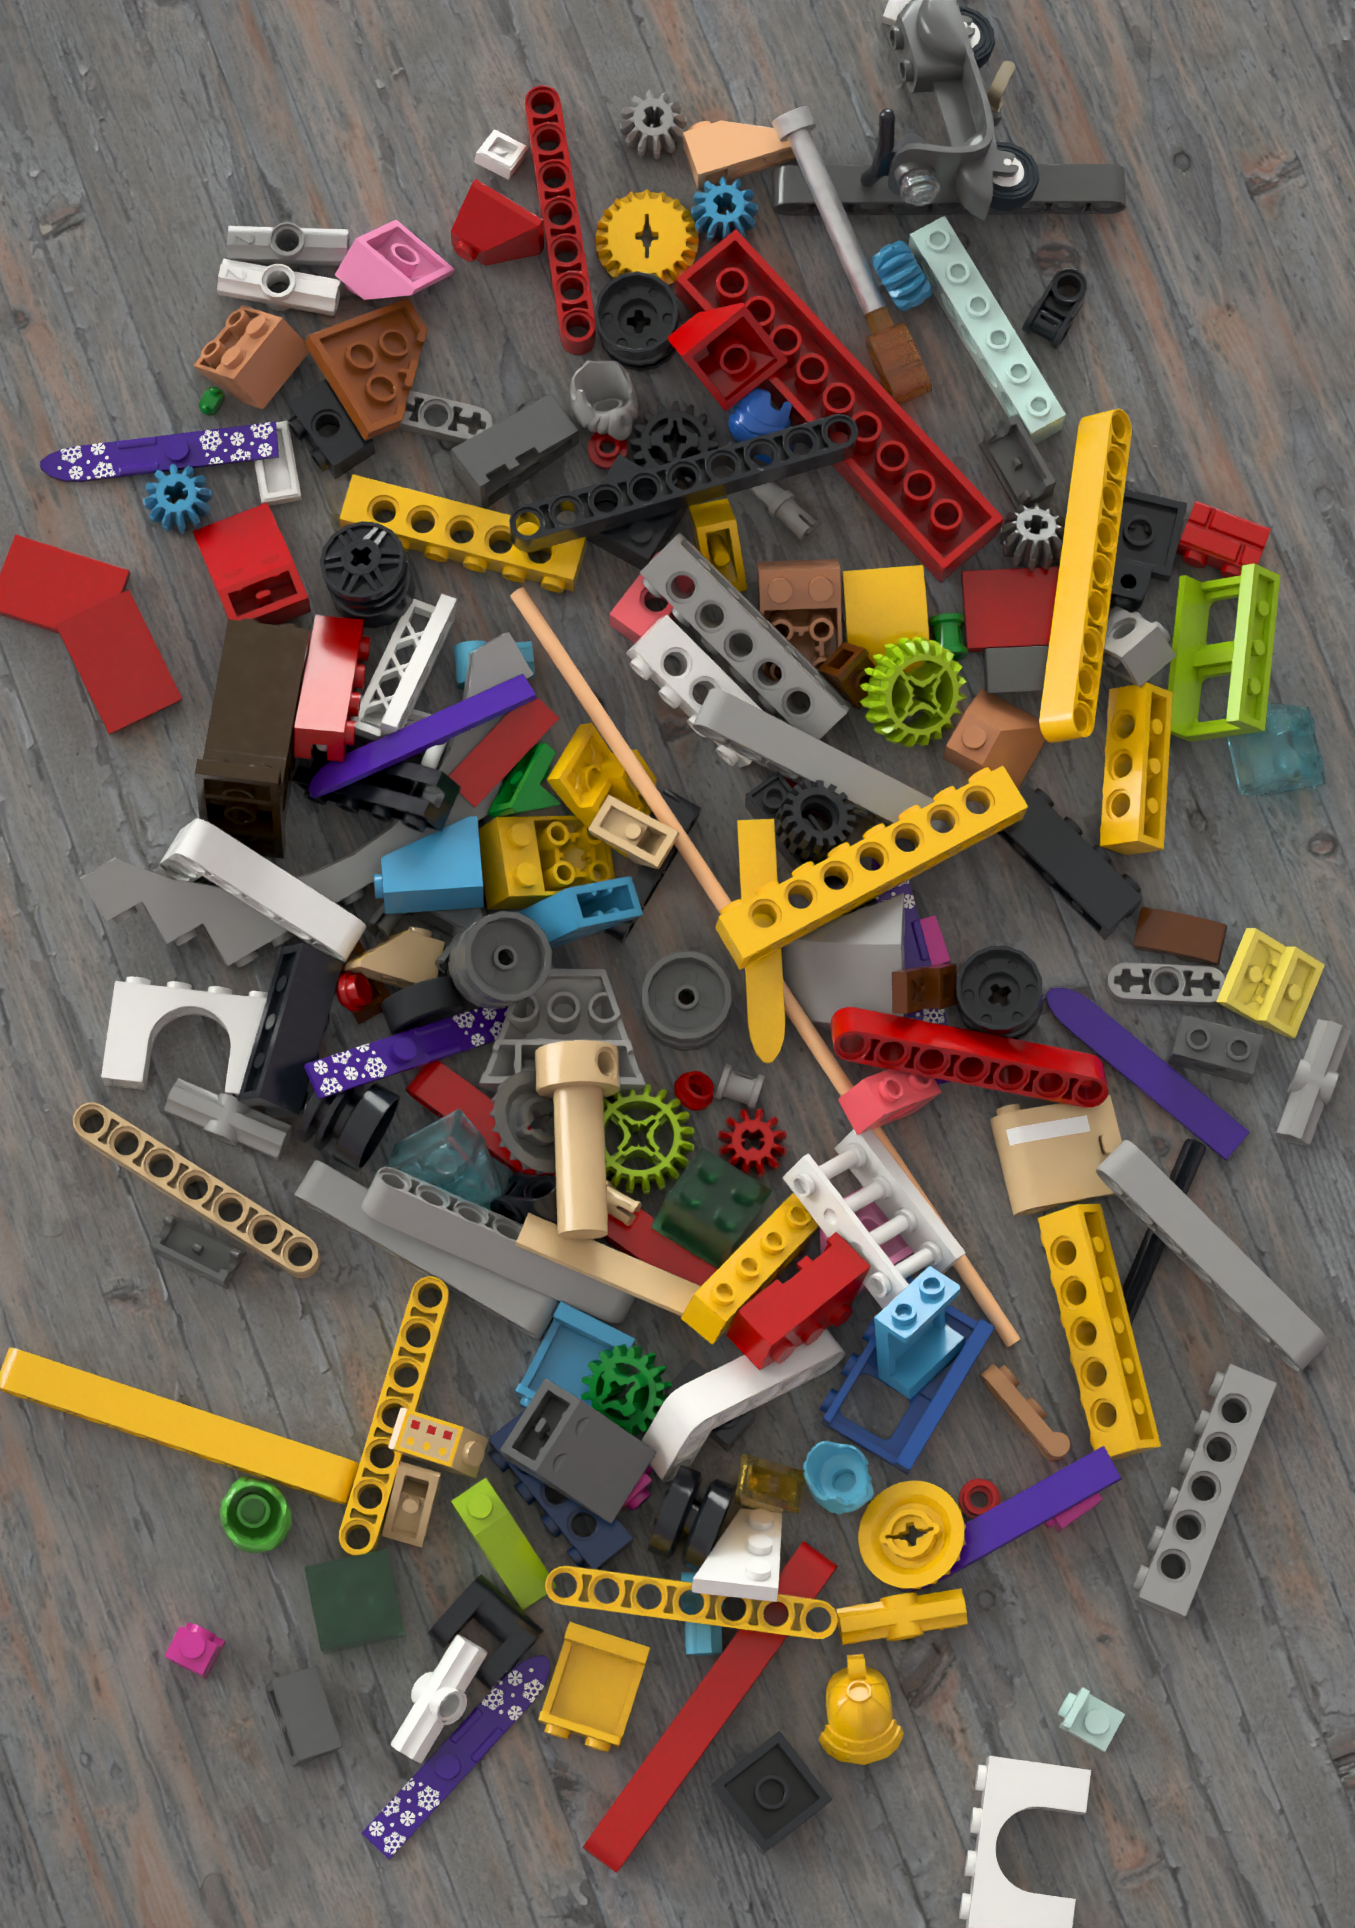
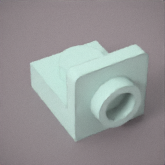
[1058,1687,1125,1752]

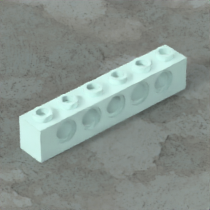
[908,216,1066,444]

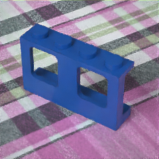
[819,1276,995,1475]

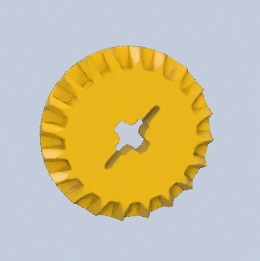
[595,189,699,285]
[858,1481,966,1590]

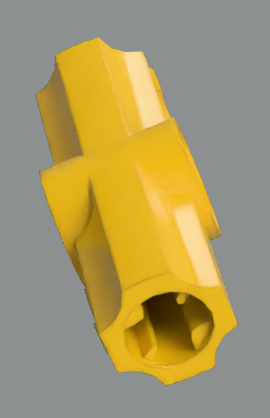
[836,1588,968,1646]

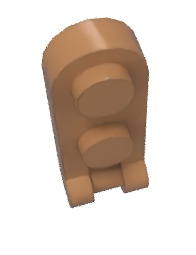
[979,1364,1071,1462]

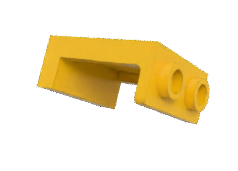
[538,1622,650,1753]

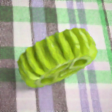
[859,636,967,747]
[604,1084,694,1195]

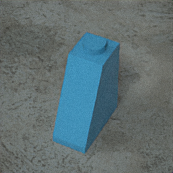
[374,816,484,914]
[518,876,643,949]

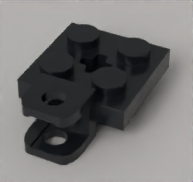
[1109,489,1187,613]

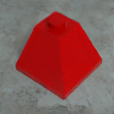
[451,179,544,266]
[667,302,788,412]

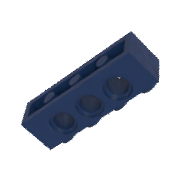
[487,1409,633,1570]

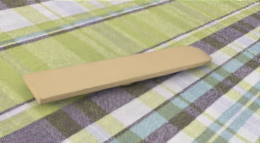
[515,1213,729,1334]

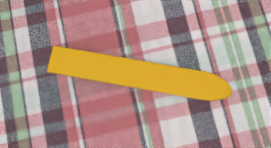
[737,819,785,1064]

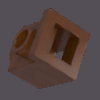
[817,642,876,710]

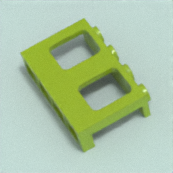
[1168,563,1281,742]

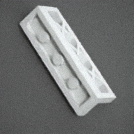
[352,594,457,741]

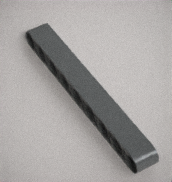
[773,164,1126,216]

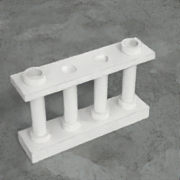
[782,1129,966,1309]

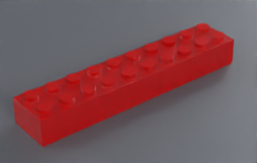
[675,229,1004,583]

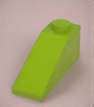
[451,1478,558,1611]

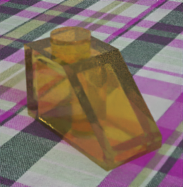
[734,1454,804,1513]

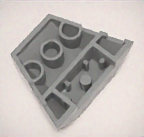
[782,893,907,1042]
[479,969,646,1101]

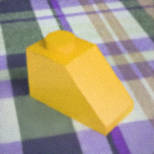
[688,498,748,592]

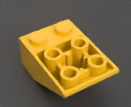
[478,816,615,910]

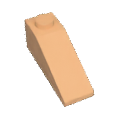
[683,121,796,189]

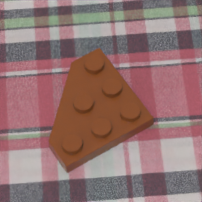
[304,298,428,441]

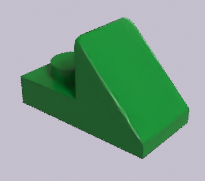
[487,742,561,818]

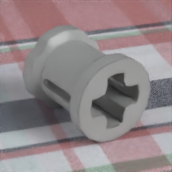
[715,1063,765,1111]

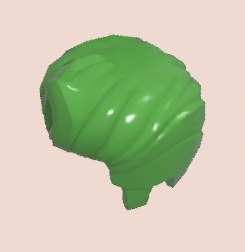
[220,1476,292,1554]

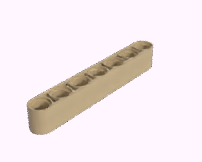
[73,1102,321,1278]

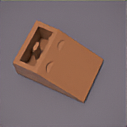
[757,559,842,680]

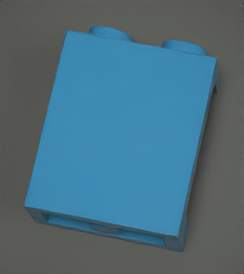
[874,1266,965,1399]
[515,1301,635,1409]

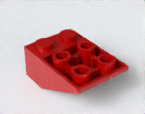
[192,503,311,625]

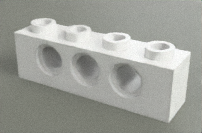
[626,615,763,768]

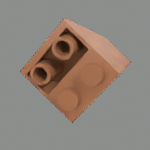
[193,305,309,410]

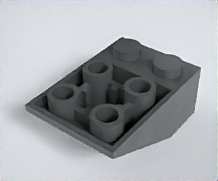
[500,1378,657,1524]

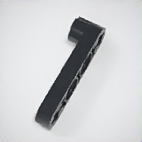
[604,788,702,943]

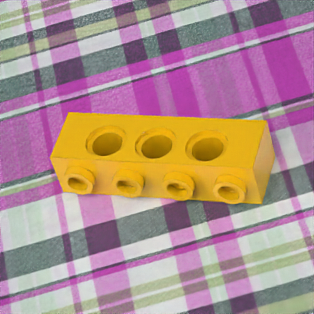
[1100,682,1173,855]
[681,1193,820,1345]

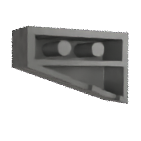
[451,394,579,509]

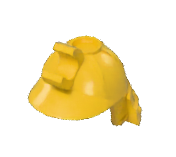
[818,1654,904,1765]

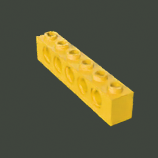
[339,474,587,593]
[1038,1204,1161,1460]

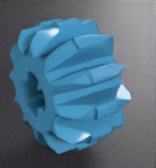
[691,176,758,243]
[871,240,932,312]
[143,464,213,534]

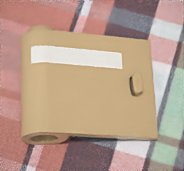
[990,1095,1122,1217]

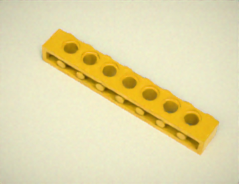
[715,766,1028,970]

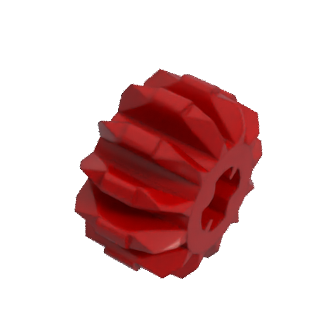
[718,1109,787,1179]

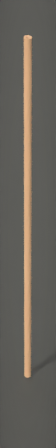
[510,587,1021,1348]

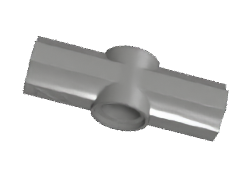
[227,222,349,270]
[1275,1019,1351,1147]
[164,1078,293,1160]

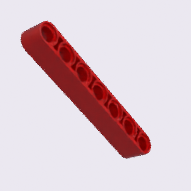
[525,85,596,355]
[830,1007,1109,1108]

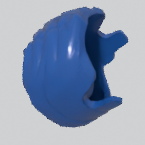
[728,388,795,464]

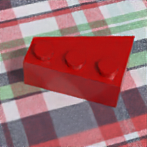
[726,1232,870,1370]

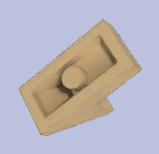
[588,795,680,869]
[382,1461,441,1548]

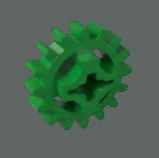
[581,1344,672,1436]

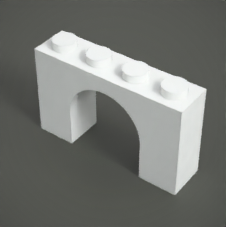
[101,977,268,1098]
[959,1756,1091,1928]

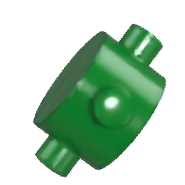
[199,387,225,416]

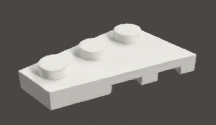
[691,1508,782,1602]

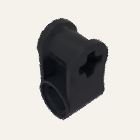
[1022,268,1087,350]
[490,1172,557,1225]

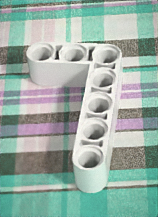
[159,818,366,963]
[641,1328,845,1482]

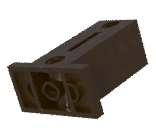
[195,619,310,859]

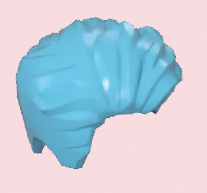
[803,1441,874,1515]

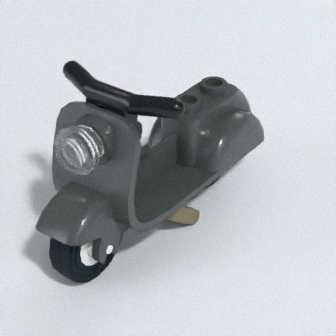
[860,0,1039,222]

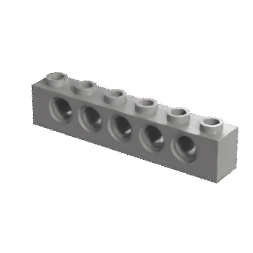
[640,532,852,740]
[1132,1364,1277,1620]

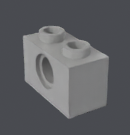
[1102,606,1176,687]

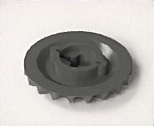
[489,1071,556,1175]

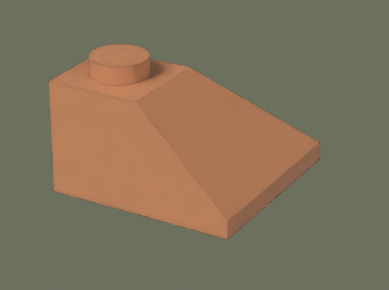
[943,689,1046,789]

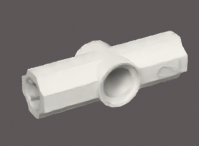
[217,259,342,316]
[391,1634,488,1764]

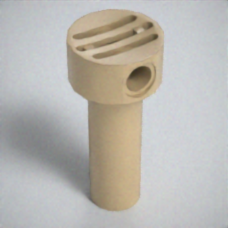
[535,1040,620,1240]

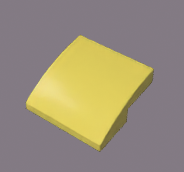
[1216,928,1325,1038]

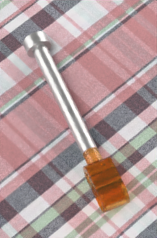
[772,106,932,405]

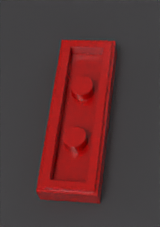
[448,696,559,808]

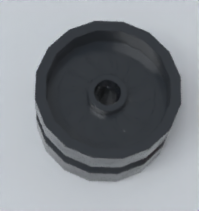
[647,1465,736,1571]

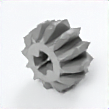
[620,89,687,160]

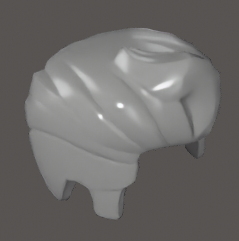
[570,360,639,440]

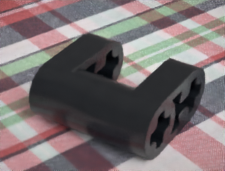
[428,1574,544,1691]

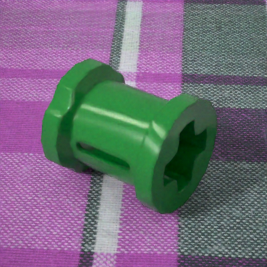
[928,613,968,661]

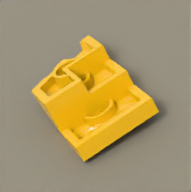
[842,565,929,686]
[547,723,657,860]

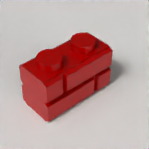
[1176,501,1271,578]

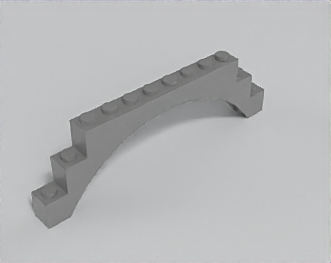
[79,632,533,968]

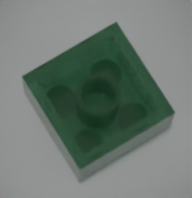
[651,1147,773,1269]
[304,1549,407,1654]

